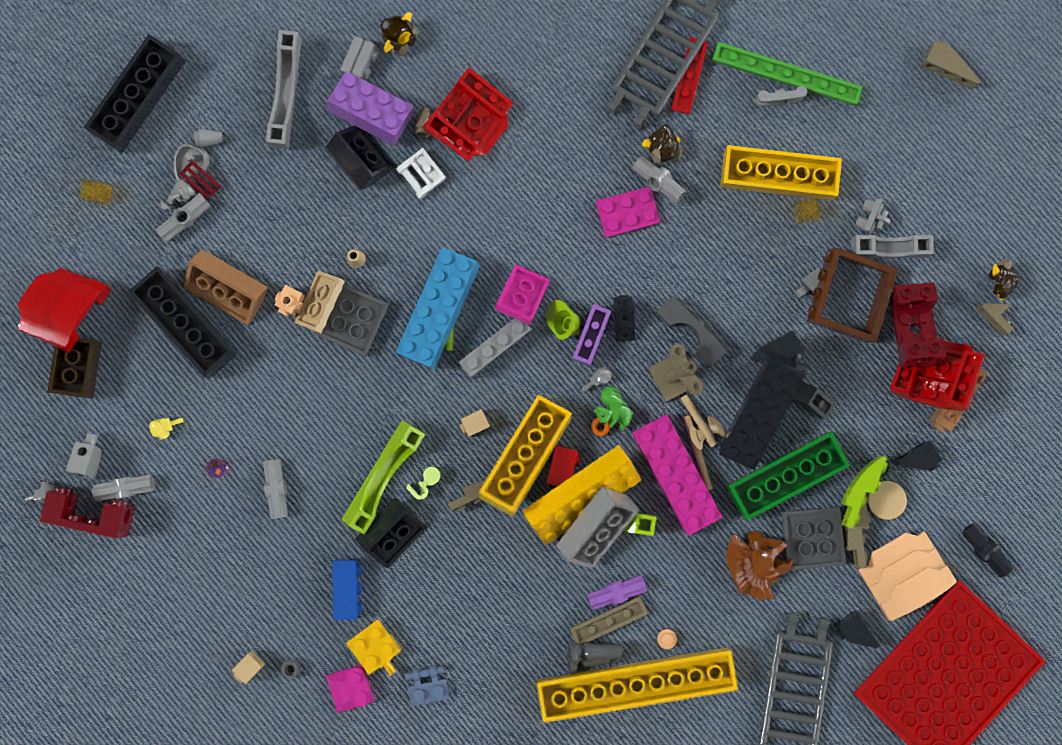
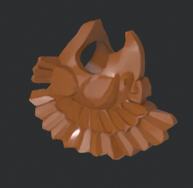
[725,531,793,601]

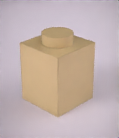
[459,409,490,437]
[231,651,266,684]

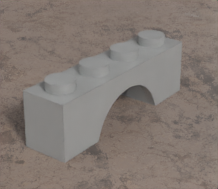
[851,235,934,258]
[459,318,531,379]

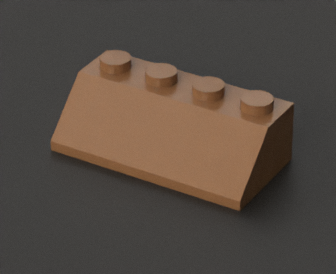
[183,249,268,325]

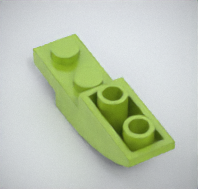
[841,456,887,529]

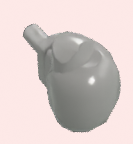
[168,180,197,202]
[582,367,612,392]
[25,481,56,503]

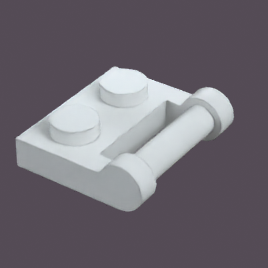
[396,148,446,199]

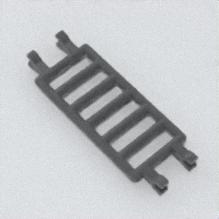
[607,0,720,130]
[759,612,834,745]

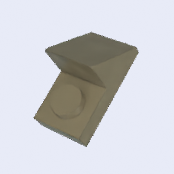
[976,303,1014,336]

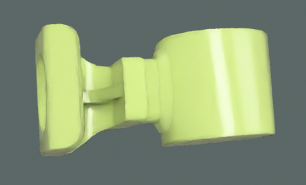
[407,467,441,499]

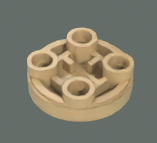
[867,481,907,520]

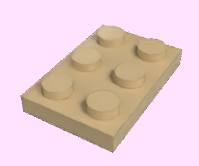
[294,271,345,333]

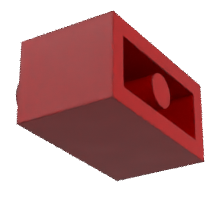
[546,446,581,486]

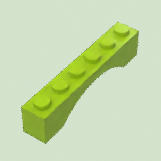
[342,420,425,534]

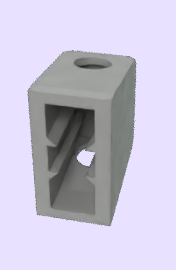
[66,433,102,480]

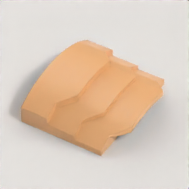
[858,531,957,621]

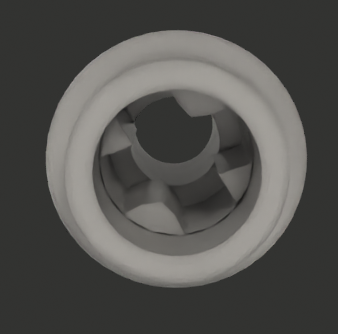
[194,129,223,148]

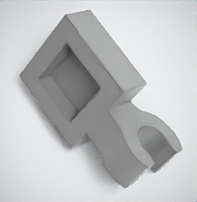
[794,268,820,298]

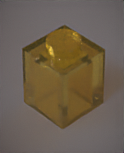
[79,179,113,205]
[794,199,820,224]

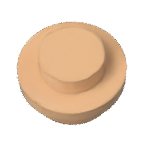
[657,629,677,649]

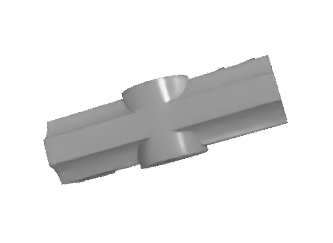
[632,156,686,204]
[156,193,211,243]
[263,459,288,519]
[92,474,155,502]

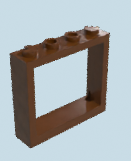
[807,248,898,343]

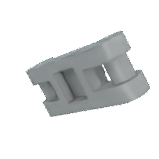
[755,86,807,107]

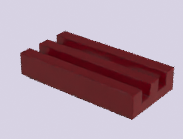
[179,159,221,200]

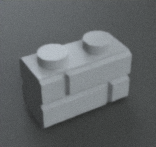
[339,36,378,80]

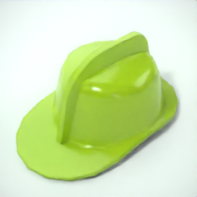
[545,300,581,340]

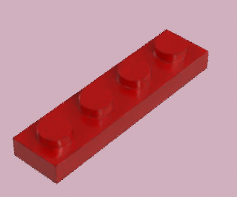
[671,37,708,115]

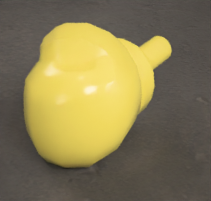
[149,417,184,440]

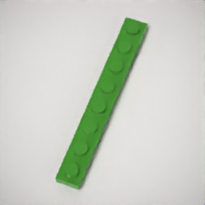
[712,42,863,106]

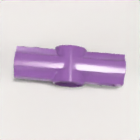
[587,575,647,610]

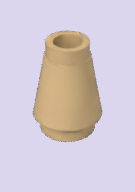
[347,249,366,268]

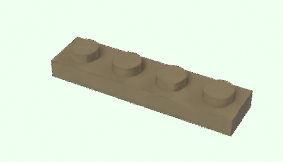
[569,596,648,645]

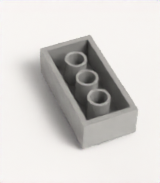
[556,487,639,569]

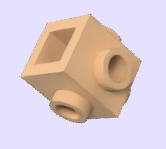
[275,285,306,317]

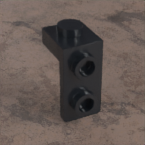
[613,295,635,342]

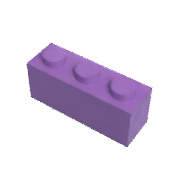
[572,304,611,367]

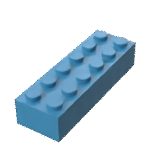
[395,247,480,370]

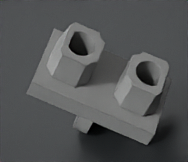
[856,198,891,235]

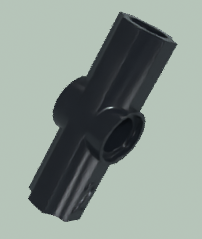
[961,522,1013,578]

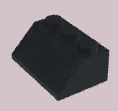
[326,125,396,190]
[751,330,805,364]
[355,497,428,568]

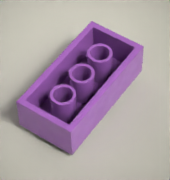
[327,71,413,146]

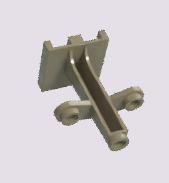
[648,344,704,402]

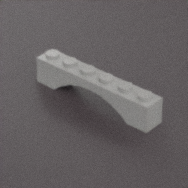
[266,30,302,149]

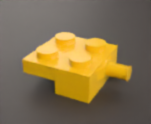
[346,619,402,676]

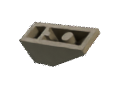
[921,41,980,89]

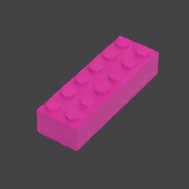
[631,414,722,536]

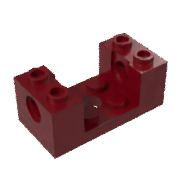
[890,282,947,368]
[39,487,135,539]

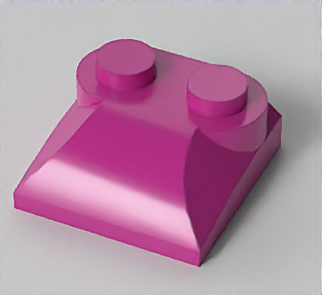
[326,664,375,713]

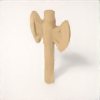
[681,395,725,450]

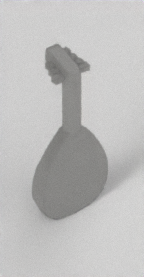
[159,143,210,210]

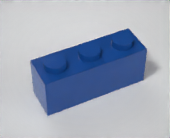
[332,559,363,620]

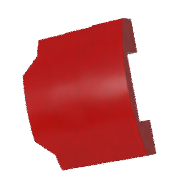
[422,67,513,162]
[18,268,111,352]
[890,341,985,411]

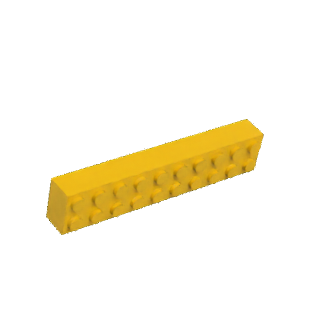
[537,647,738,723]

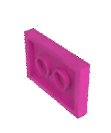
[595,187,660,238]
[495,264,550,325]

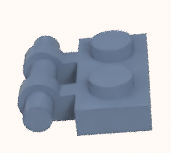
[405,665,450,706]

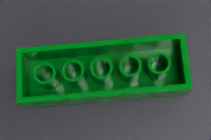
[725,431,850,520]

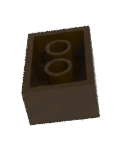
[47,338,102,399]

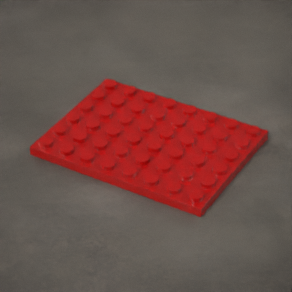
[853,580,1046,745]

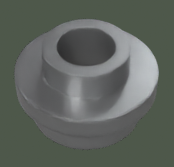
[281,659,301,679]

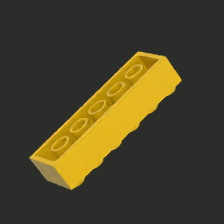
[720,145,842,200]
[479,395,572,517]
[522,445,641,545]

